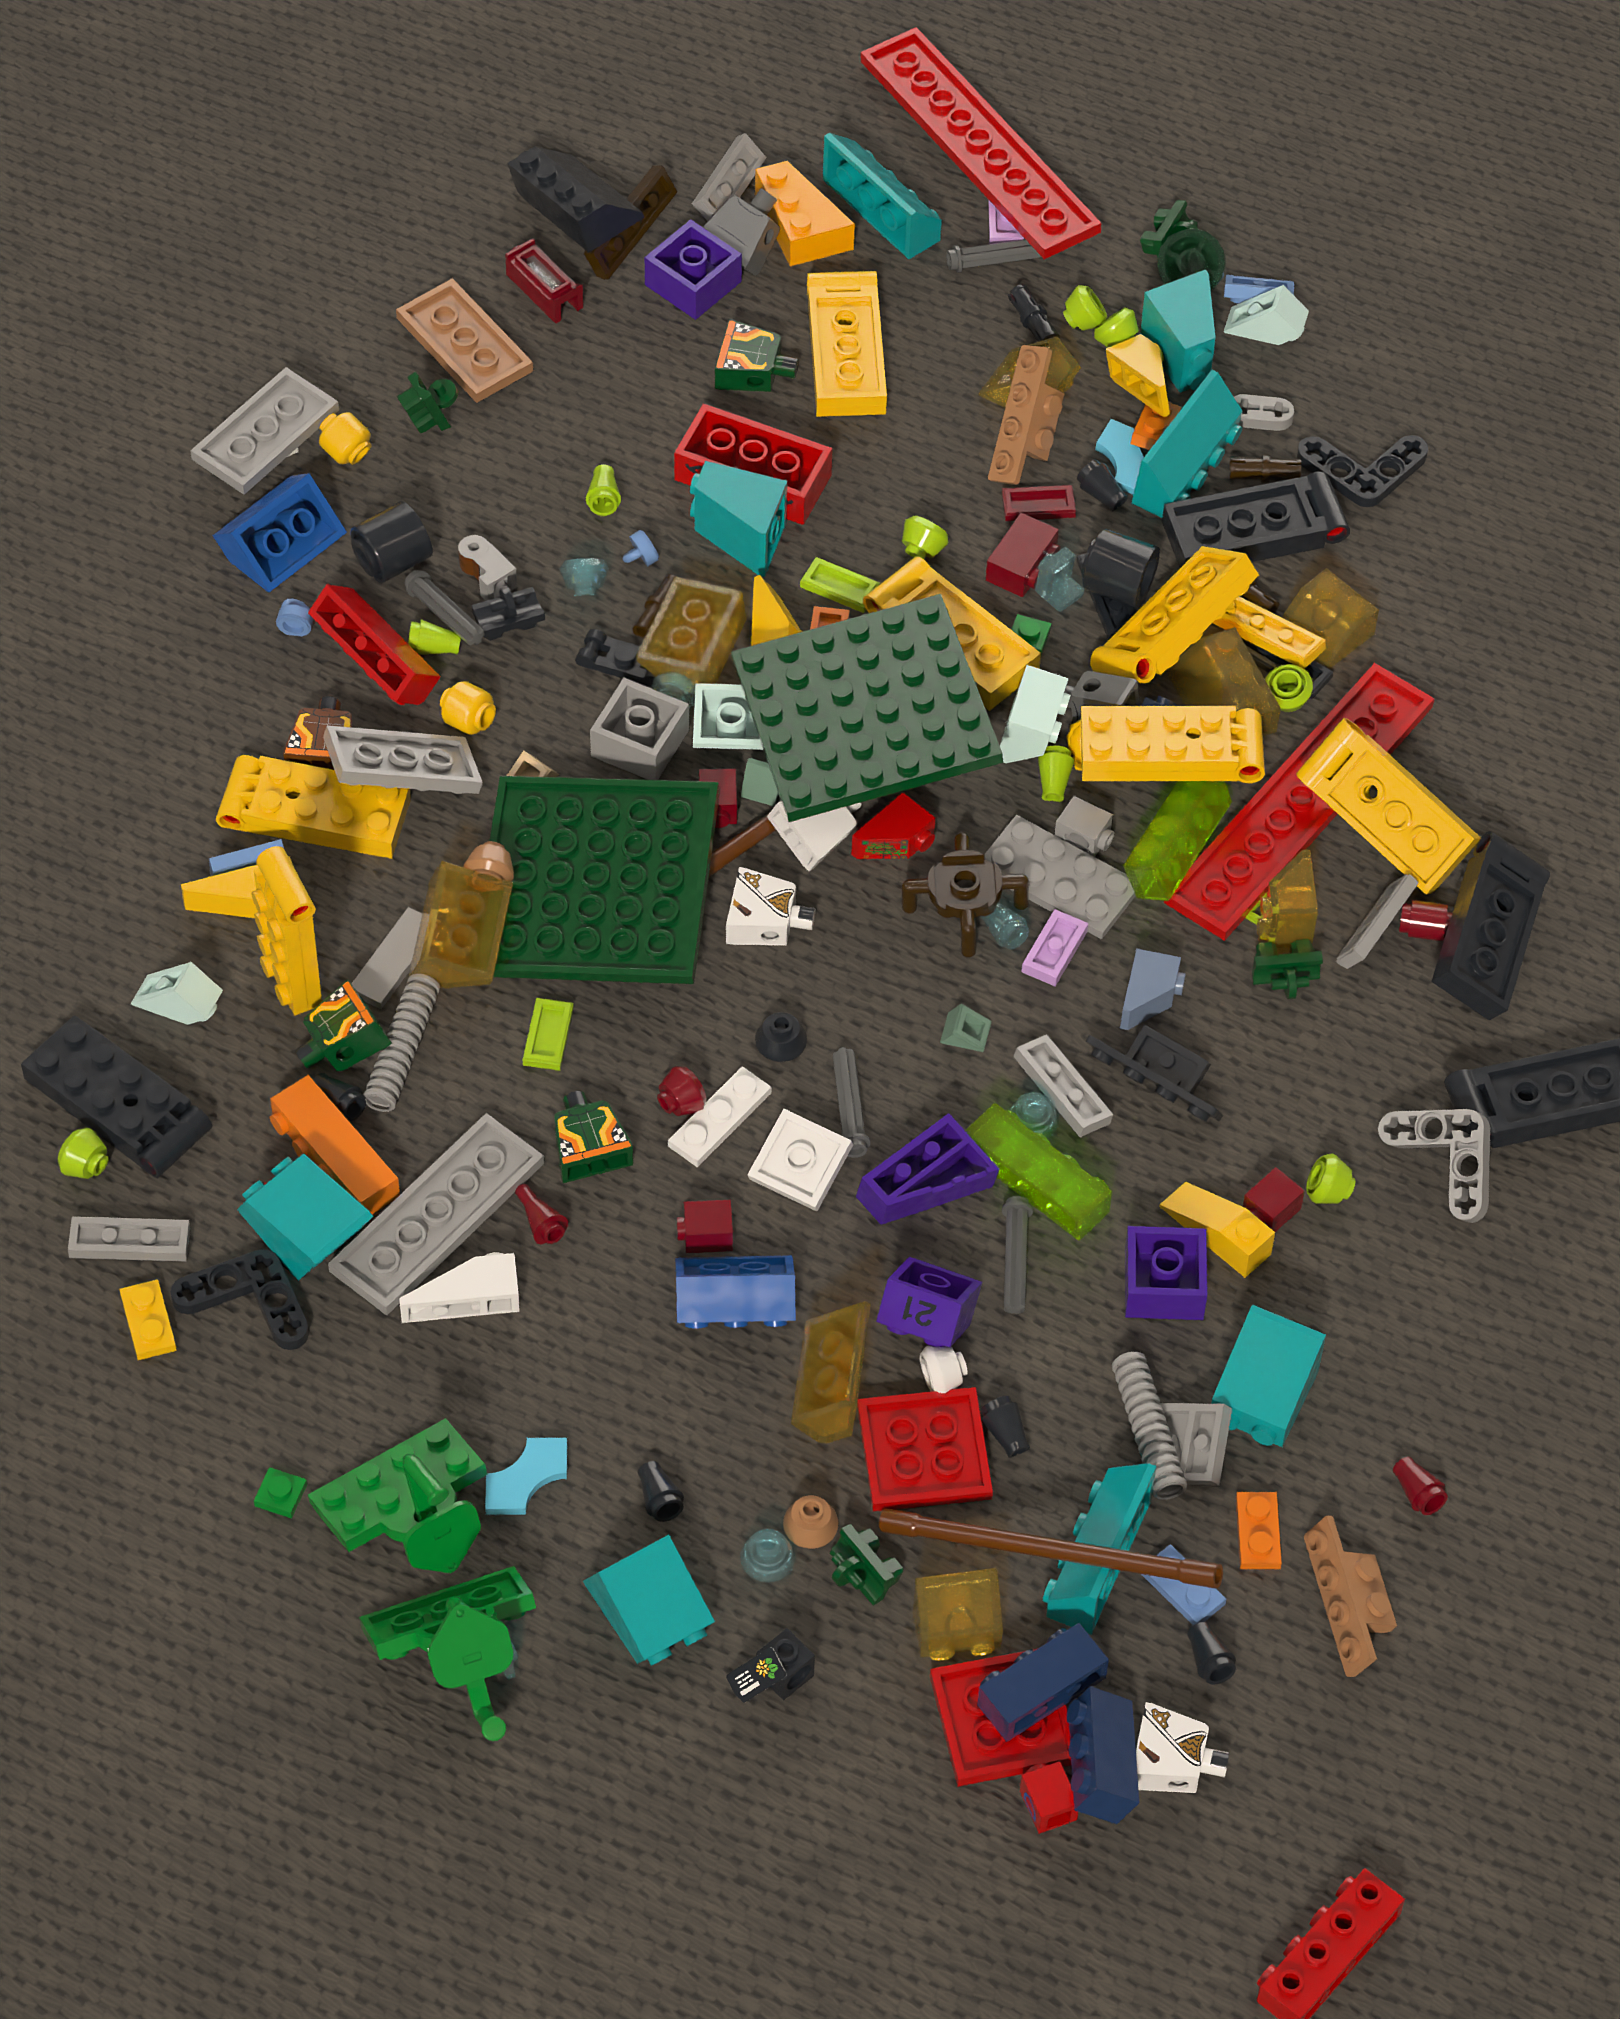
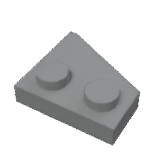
[1160,1403,1232,1486]

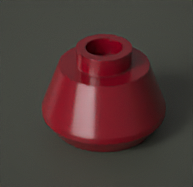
[657,1066,707,1116]

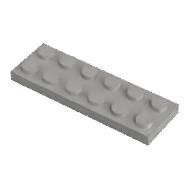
[328,1113,544,1315]

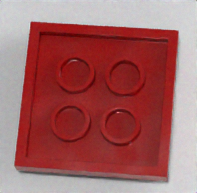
[857,1387,993,1512]
[930,1649,1072,1787]

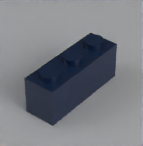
[977,1623,1109,1742]
[1067,1686,1140,1824]

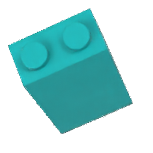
[1140,270,1216,393]
[690,461,787,577]
[237,1153,374,1281]
[1211,1305,1326,1447]
[582,1535,715,1666]

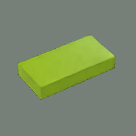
[800,557,880,613]
[522,998,574,1071]

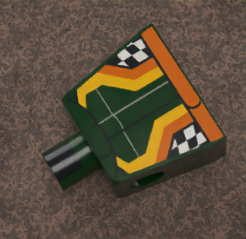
[715,319,799,392]
[295,980,392,1071]
[554,1091,633,1183]

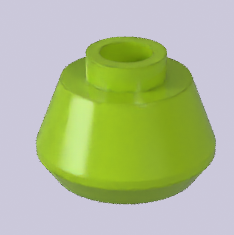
[1063,285,1107,331]
[1094,308,1139,348]
[902,516,949,559]
[1263,664,1313,712]
[58,1128,108,1179]
[1306,1153,1355,1204]

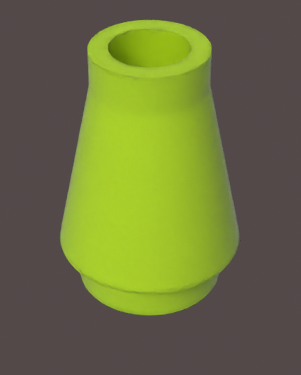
[586,465,621,516]
[408,619,461,655]
[1038,745,1074,802]

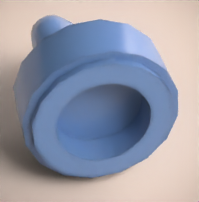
[623,530,659,567]
[276,598,314,637]

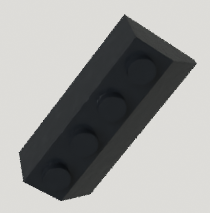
[507,146,644,253]

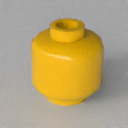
[319,412,372,465]
[440,681,496,735]

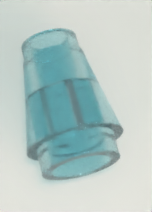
[981,902,1029,949]

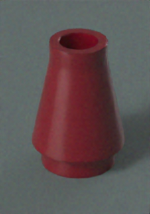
[1393,1456,1448,1515]

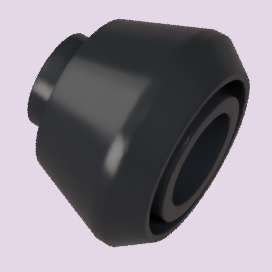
[755,1012,807,1062]

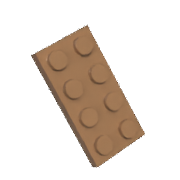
[396,278,533,403]

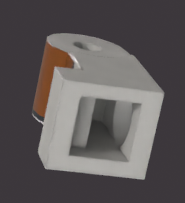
[458,535,517,601]

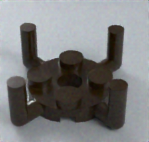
[902,832,1029,957]

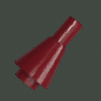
[515,1184,568,1245]

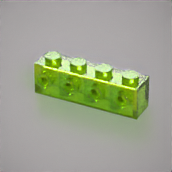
[1123,781,1232,901]
[965,1103,1112,1241]

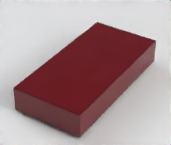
[1002,485,1076,521]

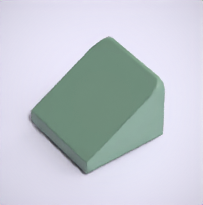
[741,758,779,806]
[940,1004,992,1052]

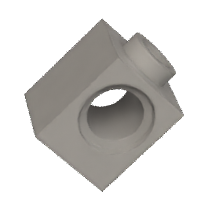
[1055,796,1114,857]

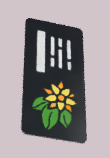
[726,1647,787,1703]

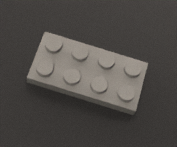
[191,367,339,494]
[323,725,483,794]
[984,814,1142,939]

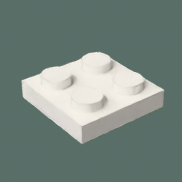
[748,1109,853,1211]

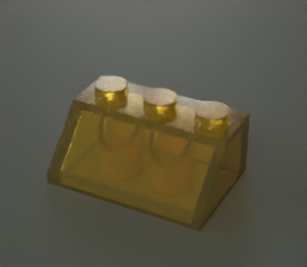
[636,577,747,697]
[1166,627,1281,736]
[408,861,513,988]
[791,1301,871,1444]

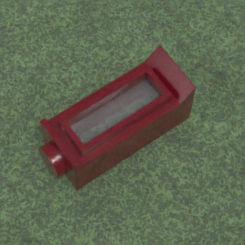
[505,238,583,323]

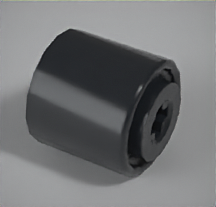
[350,500,433,584]
[1082,529,1160,608]

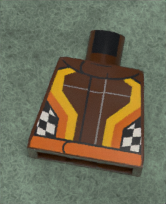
[283,696,353,770]

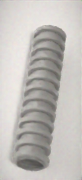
[363,973,440,1112]
[1112,1352,1187,1500]

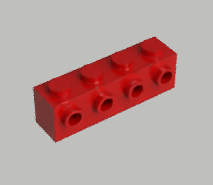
[308,584,441,705]
[1257,1868,1405,2019]

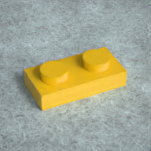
[119,1279,177,1360]

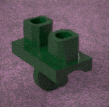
[1140,200,1201,267]
[396,372,458,434]
[1251,939,1323,999]
[830,1524,903,1606]

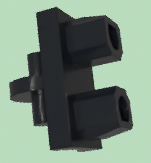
[472,587,545,641]

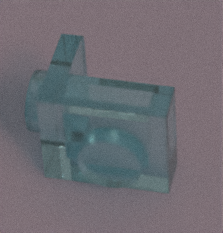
[1035,546,1084,612]

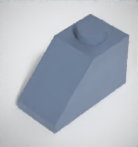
[1120,949,1186,1030]

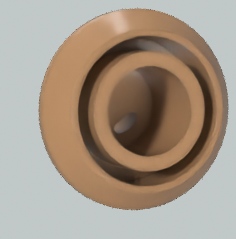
[463,841,514,889]
[783,1495,838,1549]

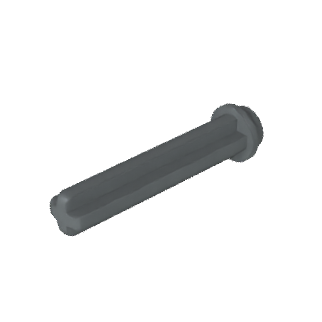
[946,239,1041,273]
[405,570,485,645]
[833,1047,870,1158]
[1002,1196,1033,1314]

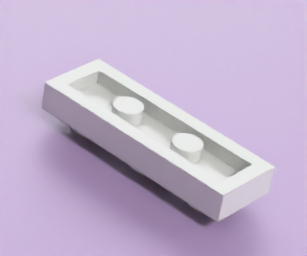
[668,1066,772,1167]

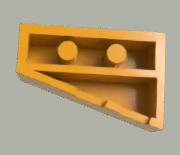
[755,161,855,266]

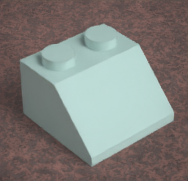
[1000,665,1071,763]
[693,683,763,750]

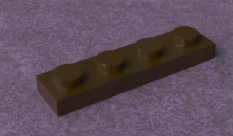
[583,165,678,280]

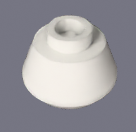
[920,1345,967,1393]

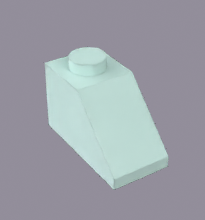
[1224,285,1309,345]
[131,962,223,1025]

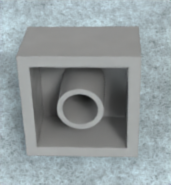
[590,678,689,780]

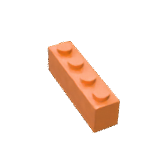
[270,1075,400,1214]

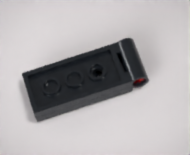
[1162,472,1350,568]
[1431,831,1550,1020]
[21,1015,212,1179]
[1444,1038,1620,1149]

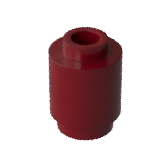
[1399,900,1453,941]

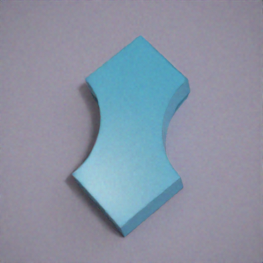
[1095,419,1144,494]
[485,1438,567,1515]

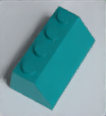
[823,133,942,259]
[1131,369,1243,518]
[1042,1463,1157,1635]

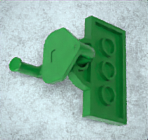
[308,1418,488,1573]
[359,1566,536,1741]

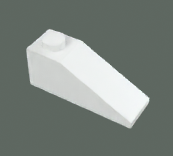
[399,1252,519,1323]

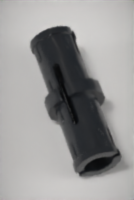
[1008,284,1060,347]

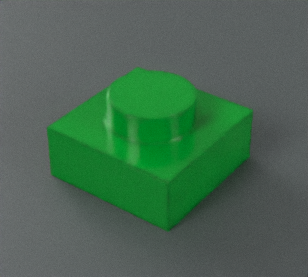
[1011,614,1052,655]
[254,1467,307,1519]

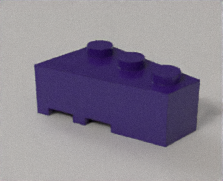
[856,1113,1000,1225]

